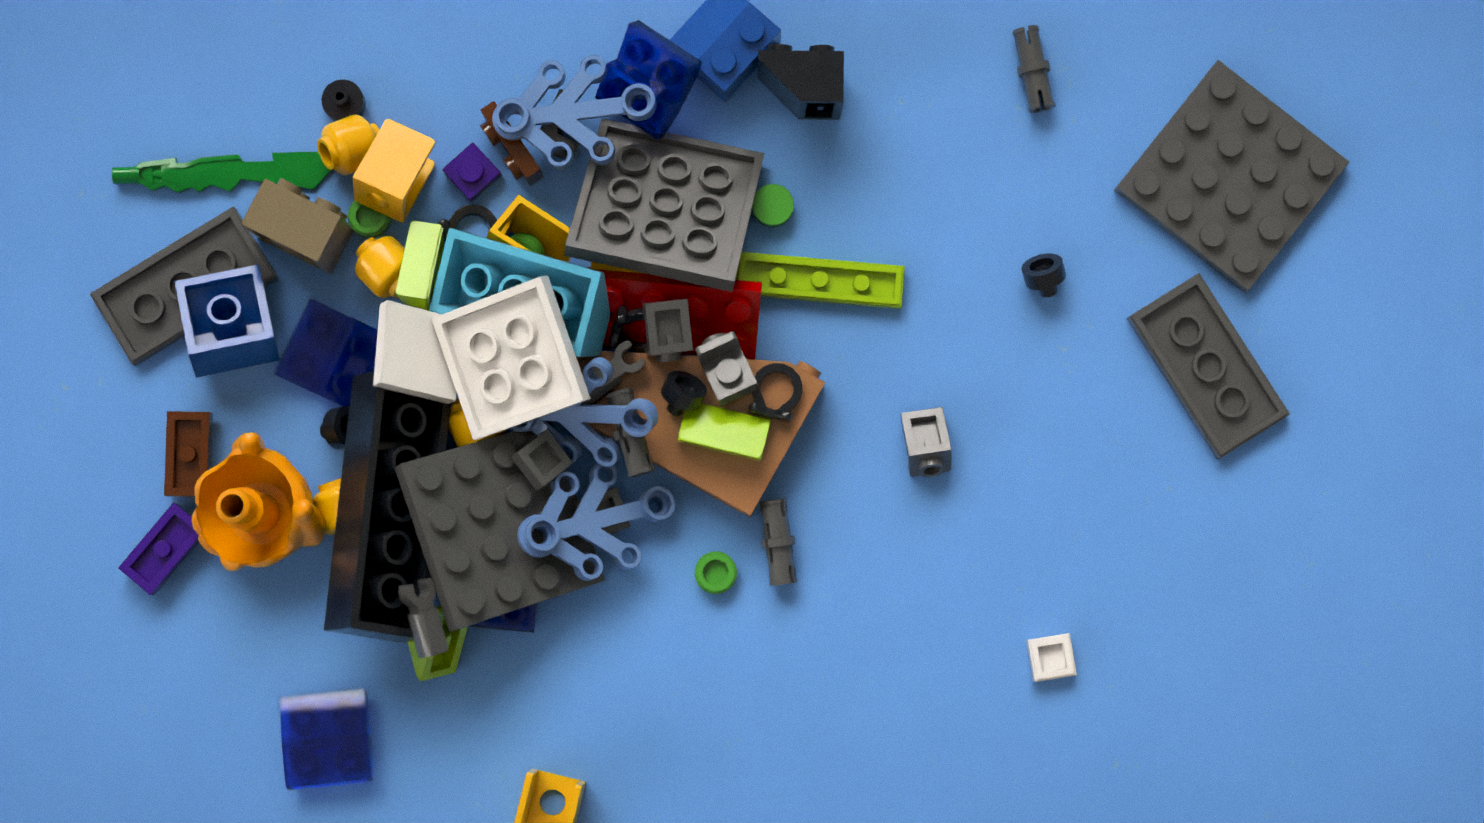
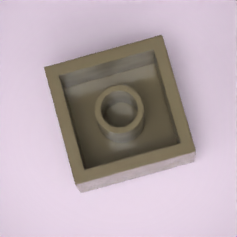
[241,178,354,275]

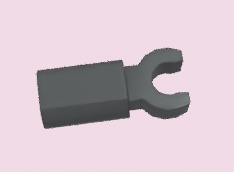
[584,341,646,404]
[399,578,449,658]

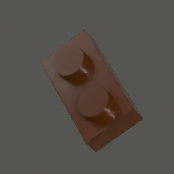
[480,101,544,186]
[164,411,213,497]

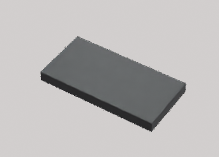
[90,206,279,366]
[1126,273,1290,459]

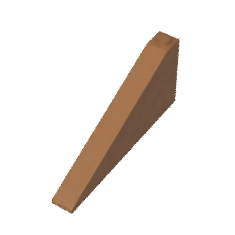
[576,351,825,518]

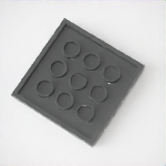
[1114,60,1349,293]
[564,118,764,292]
[394,421,605,632]

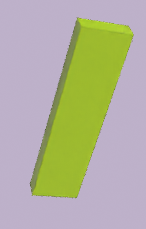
[736,252,905,309]

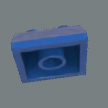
[664,0,781,102]
[174,264,280,378]

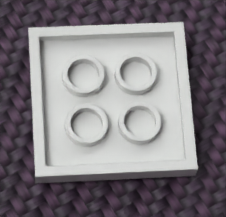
[432,275,591,441]

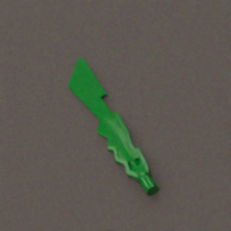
[112,152,332,193]

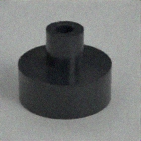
[321,79,366,121]
[1021,253,1066,297]
[661,371,707,416]
[320,406,349,450]

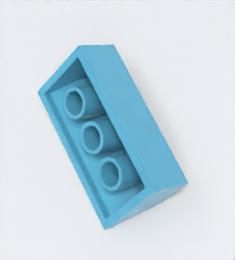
[429,228,610,357]

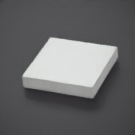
[373,300,457,404]

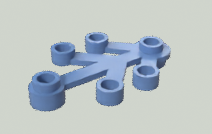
[492,55,657,170]
[510,357,658,467]
[517,464,675,581]

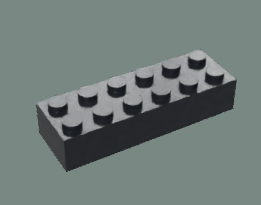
[323,371,451,642]

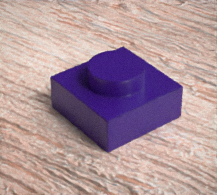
[442,142,502,203]

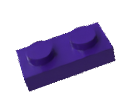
[118,502,199,595]

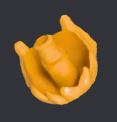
[191,433,326,571]

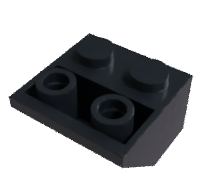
[758,44,844,120]

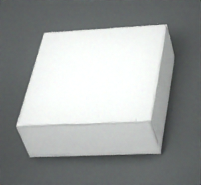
[1026,633,1077,682]

